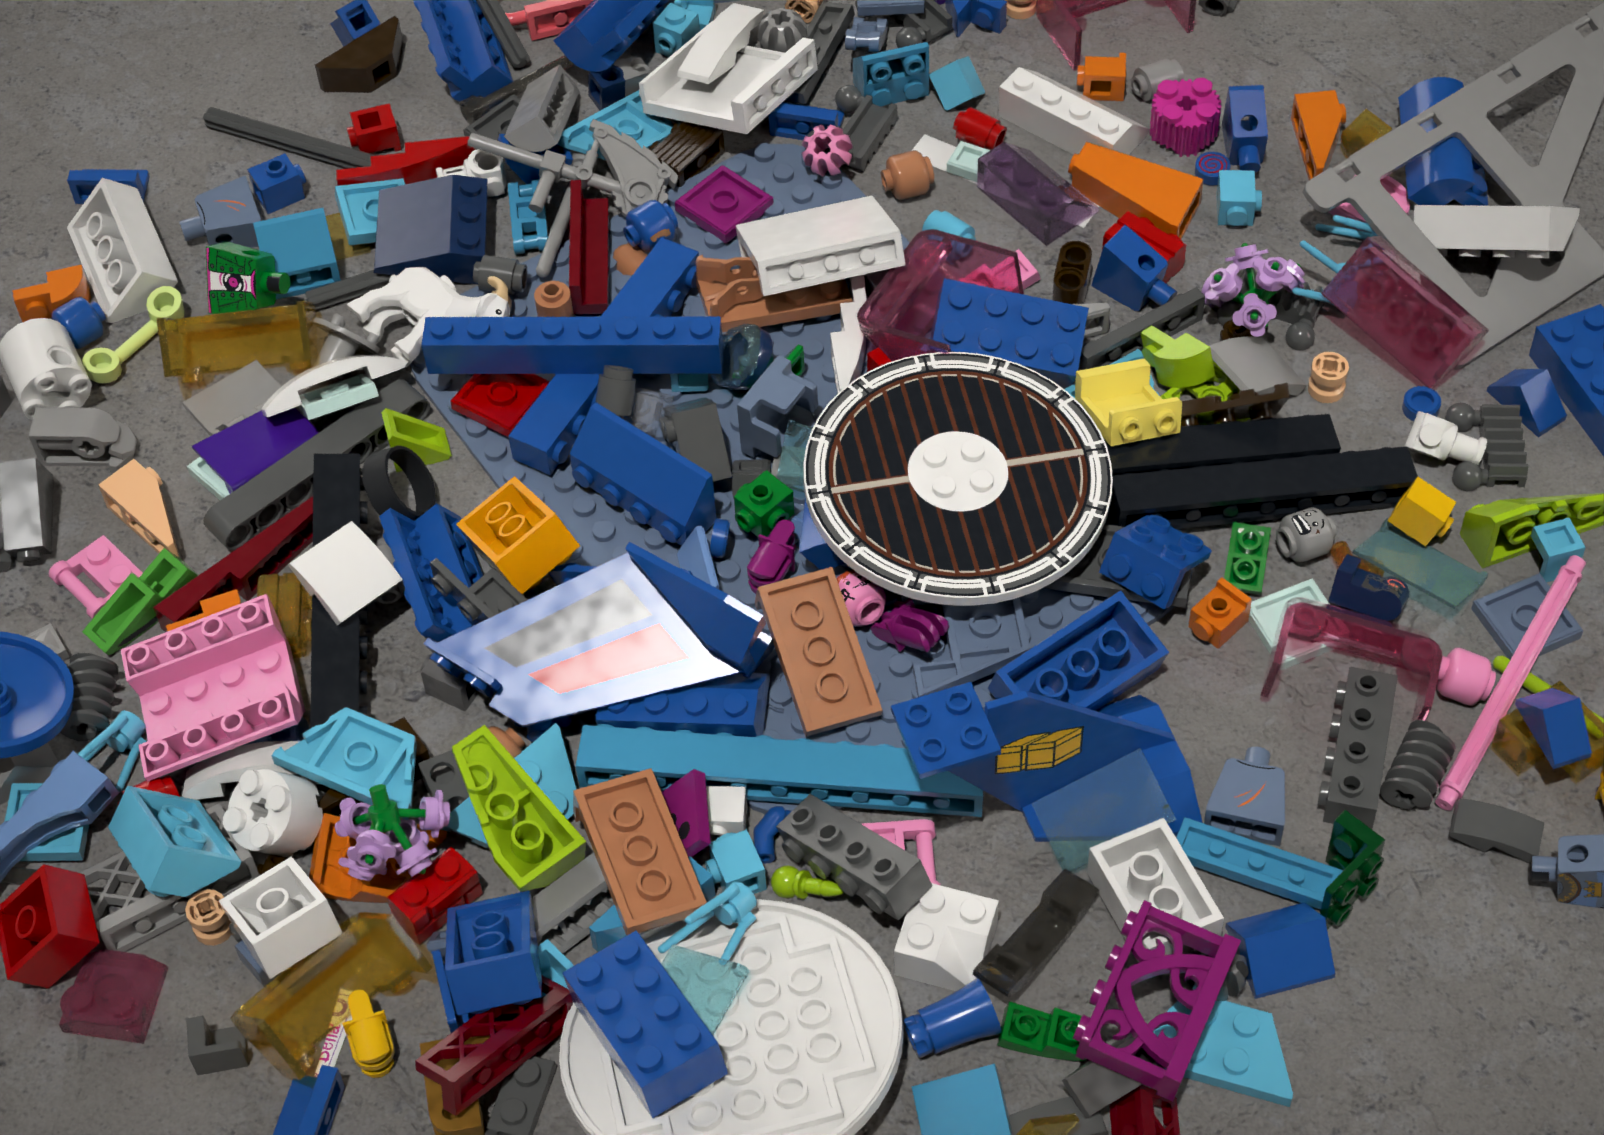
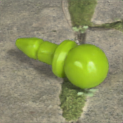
[771,865,844,899]

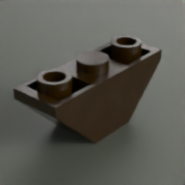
[315,16,403,93]

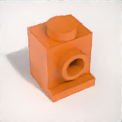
[1077,53,1126,101]
[1188,577,1252,649]

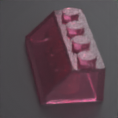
[1321,235,1489,389]

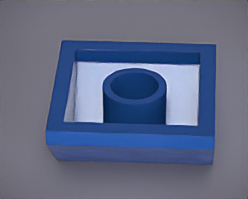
[1225,903,1336,999]

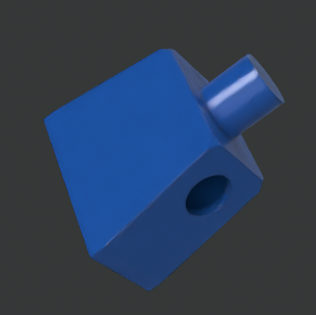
[1222,85,1268,173]
[1091,225,1177,311]

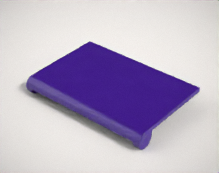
[192,408,320,493]

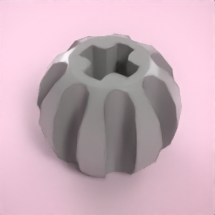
[758,7,807,53]

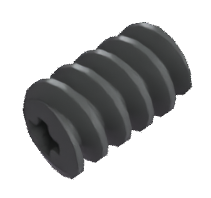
[60,653,119,741]
[1380,719,1456,809]

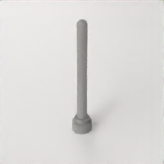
[536,151,598,277]

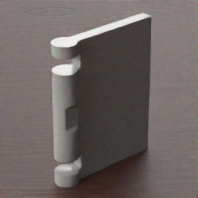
[182,360,282,436]

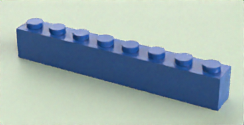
[508,237,699,475]
[421,316,724,374]

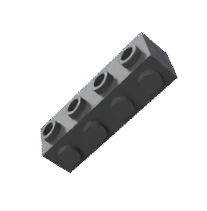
[1317,667,1398,829]
[776,794,933,920]

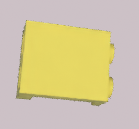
[1075,358,1182,446]

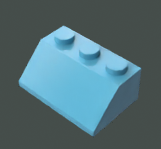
[108,786,242,897]

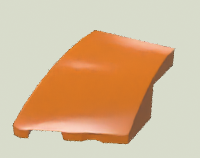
[309,813,447,903]

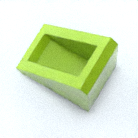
[381,408,452,473]

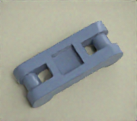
[845,17,888,52]

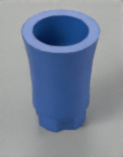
[903,978,1001,1058]

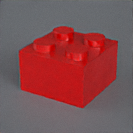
[0,864,100,988]

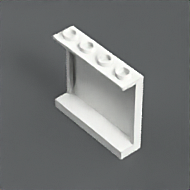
[639,21,818,134]
[735,196,905,296]

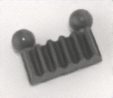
[855,0,952,48]
[805,85,897,172]
[1217,268,1325,350]
[1446,402,1528,491]

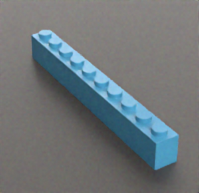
[576,724,984,817]

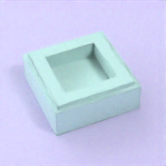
[946,141,992,182]

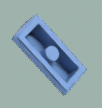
[677,526,719,589]

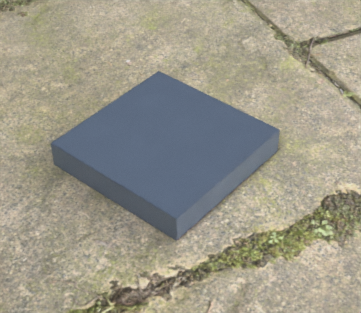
[1471,573,1583,660]

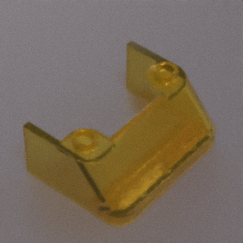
[156,301,318,383]
[230,912,433,1080]

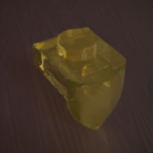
[1341,109,1392,158]

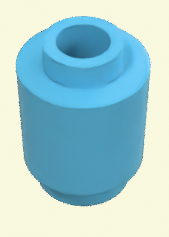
[922,210,976,258]

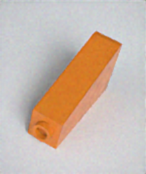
[1068,142,1204,239]

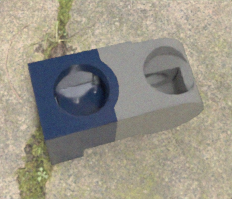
[588,56,652,111]

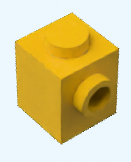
[1387,477,1456,547]

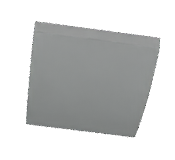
[1209,336,1307,396]

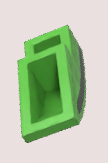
[82,548,199,655]

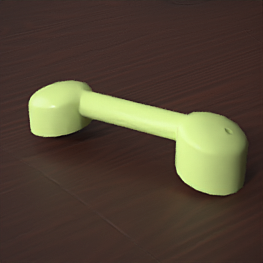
[82,286,185,383]

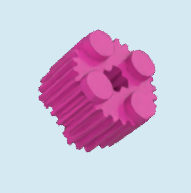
[1150,78,1222,157]

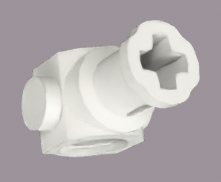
[436,149,507,198]
[1405,411,1487,465]

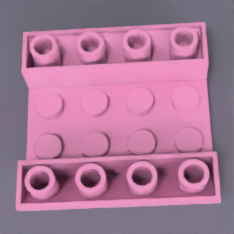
[121,594,305,781]

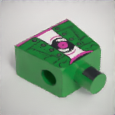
[206,242,290,314]

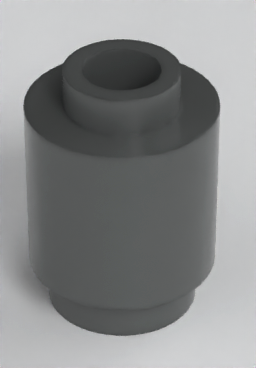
[473,255,528,295]
[595,365,636,419]

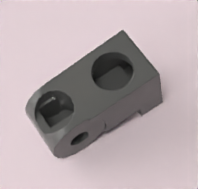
[418,750,469,833]

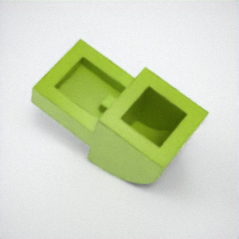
[1140,325,1215,388]

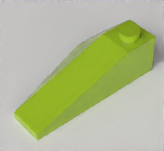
[1460,493,1604,569]
[452,724,586,892]

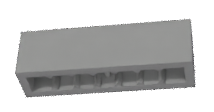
[504,65,580,152]
[531,852,614,954]

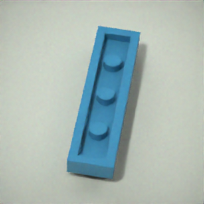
[1176,817,1343,910]

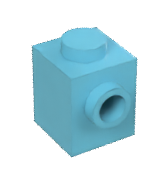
[653,3,700,57]
[1216,170,1262,226]
[705,829,767,894]

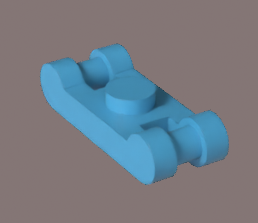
[508,179,548,255]

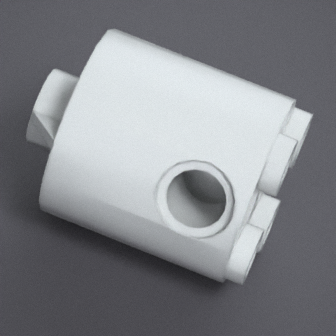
[0,318,92,420]

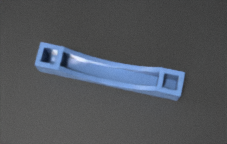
[0,751,119,883]

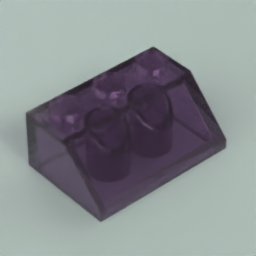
[977,142,1099,246]

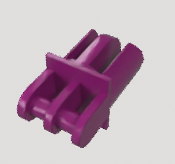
[747,520,796,594]
[871,598,949,652]

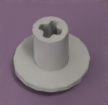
[312,313,380,381]

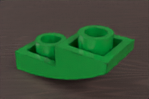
[1224,522,1271,595]
[997,1001,1086,1061]

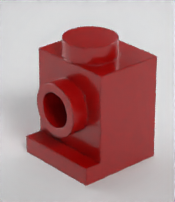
[347,103,401,153]

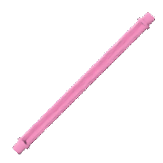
[1435,555,1586,811]

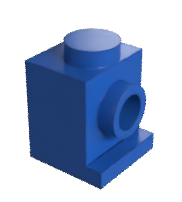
[330,0,381,47]

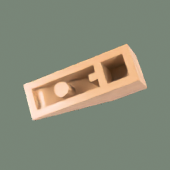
[98,459,180,558]

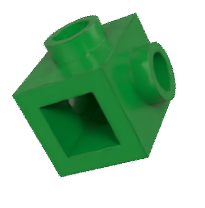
[734,470,795,537]

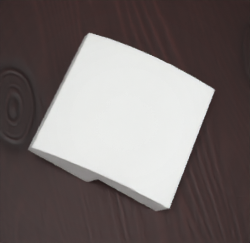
[288,521,403,625]

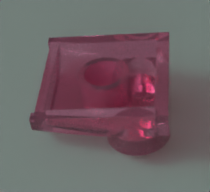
[59,949,168,1044]

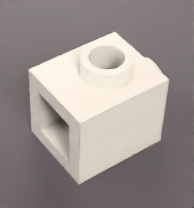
[706,786,747,842]

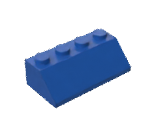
[570,402,716,546]
[596,673,770,737]

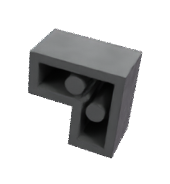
[659,397,732,481]

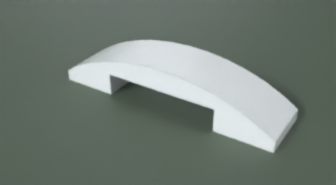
[261,355,406,417]
[182,741,320,800]

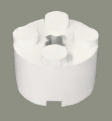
[223,769,323,857]

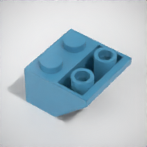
[852,42,929,106]
[253,208,341,300]

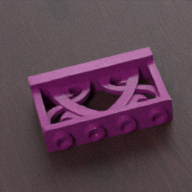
[1073,900,1241,1102]

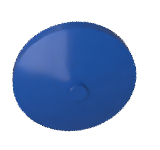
[0,632,74,759]

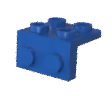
[1099,515,1212,610]

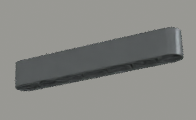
[203,379,430,550]

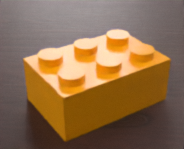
[456,476,580,594]

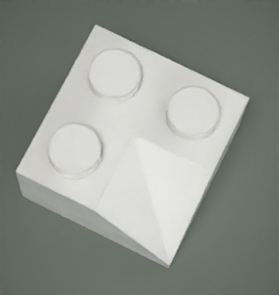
[219,856,343,979]
[894,883,999,991]

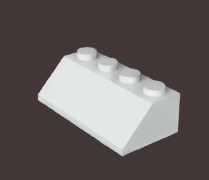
[998,67,1150,155]
[67,178,178,323]
[1414,205,1580,258]

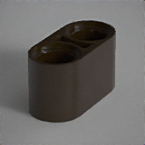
[1052,241,1092,304]

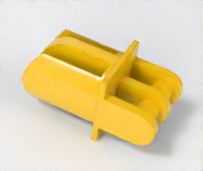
[342,990,395,1078]

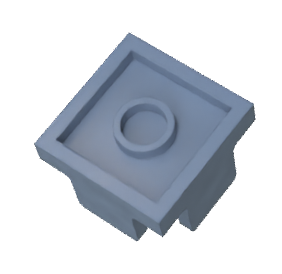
[737,355,818,458]

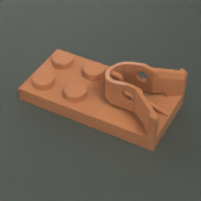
[696,255,853,332]
[755,567,883,737]
[573,768,707,935]

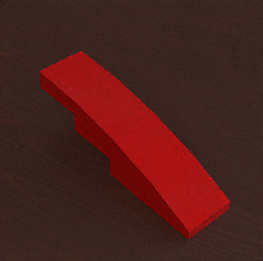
[336,136,476,186]

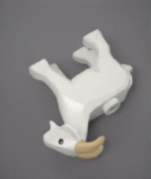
[346,267,512,368]

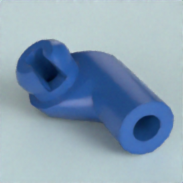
[753,806,791,864]

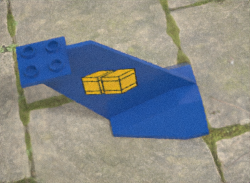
[891,682,1203,842]

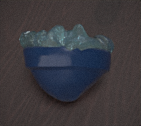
[711,324,774,391]

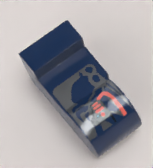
[1328,554,1410,621]

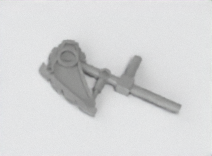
[468,119,678,217]

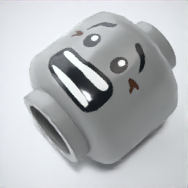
[1276,507,1336,562]

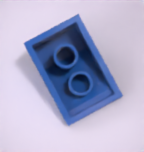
[445,891,542,1015]

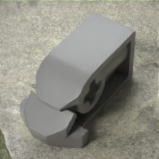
[29,407,137,474]

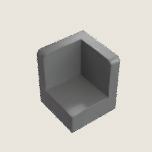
[186,1016,248,1076]

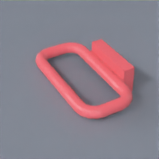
[498,0,593,41]

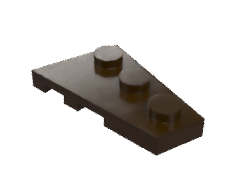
[1181,383,1290,427]

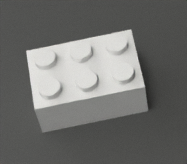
[1087,818,1224,963]

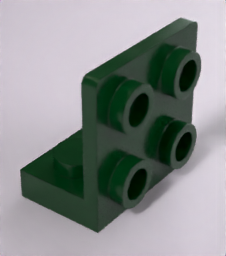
[1320,810,1385,930]

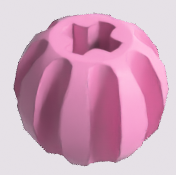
[801,124,853,176]

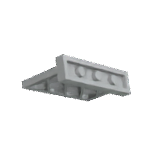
[80,803,260,958]

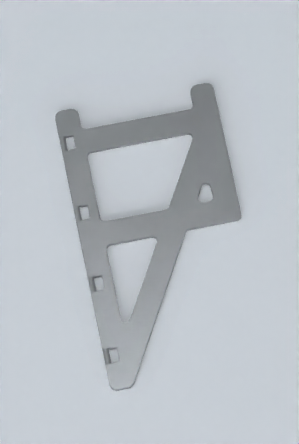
[1303,3,1604,369]

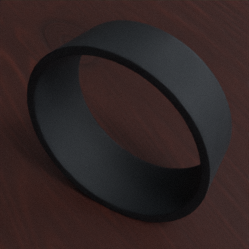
[363,446,436,521]

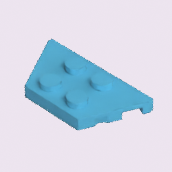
[558,90,673,160]
[271,707,417,820]
[442,723,577,848]
[1154,1001,1293,1107]

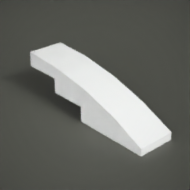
[677,3,764,84]
[830,275,867,394]

